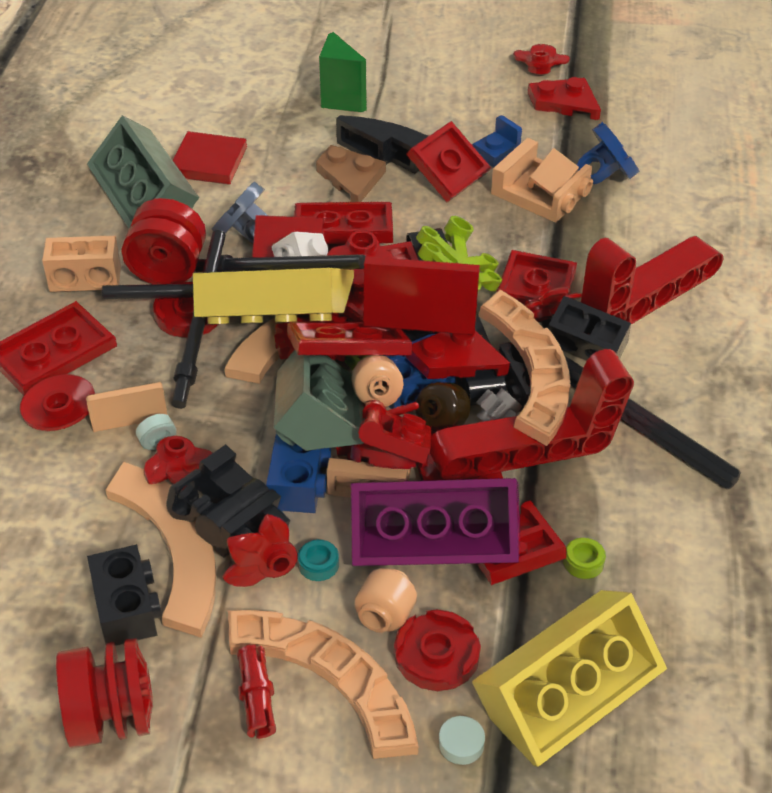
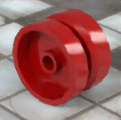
[121,198,206,284]

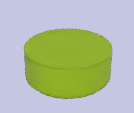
[563,538,606,579]

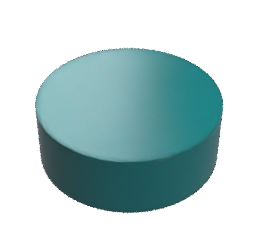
[298,540,339,581]

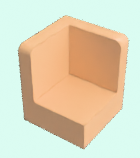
[527,148,579,197]

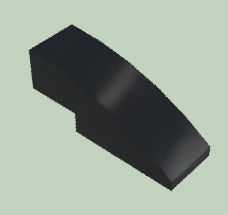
[336,115,428,174]

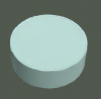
[136,414,177,450]
[439,716,485,765]

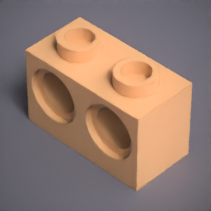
[42,236,121,292]

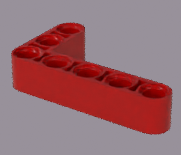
[581,236,724,324]
[429,349,634,480]

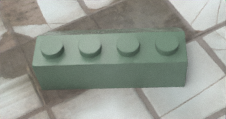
[87,115,199,228]
[274,350,365,451]

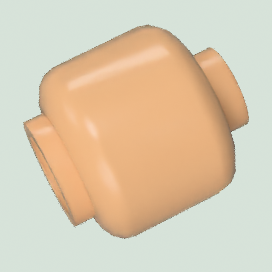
[351,355,404,407]
[354,568,417,633]

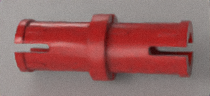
[237,645,276,739]

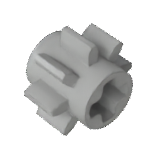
[476,388,523,422]

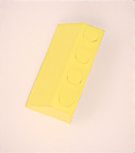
[193,268,354,324]
[472,590,667,767]

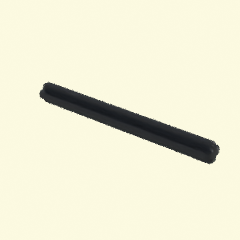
[565,356,741,489]

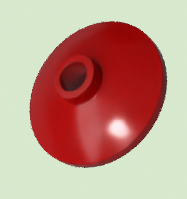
[20,374,95,431]

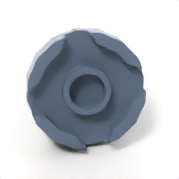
[212,181,268,244]

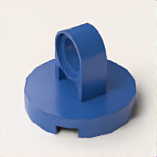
[577,122,640,184]

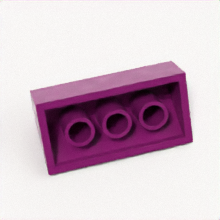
[351,478,520,566]

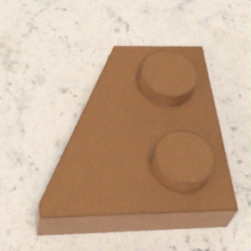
[316,145,386,202]

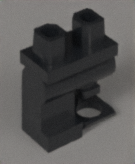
[166,444,290,558]

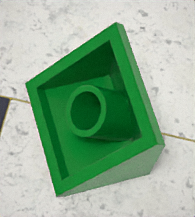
[319,32,367,112]

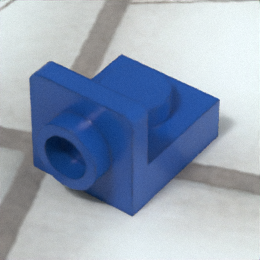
[473,115,522,168]

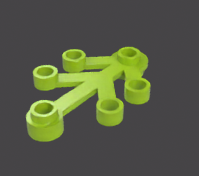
[416,216,502,292]

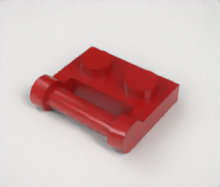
[358,400,431,464]

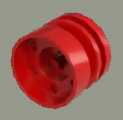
[56,638,153,749]

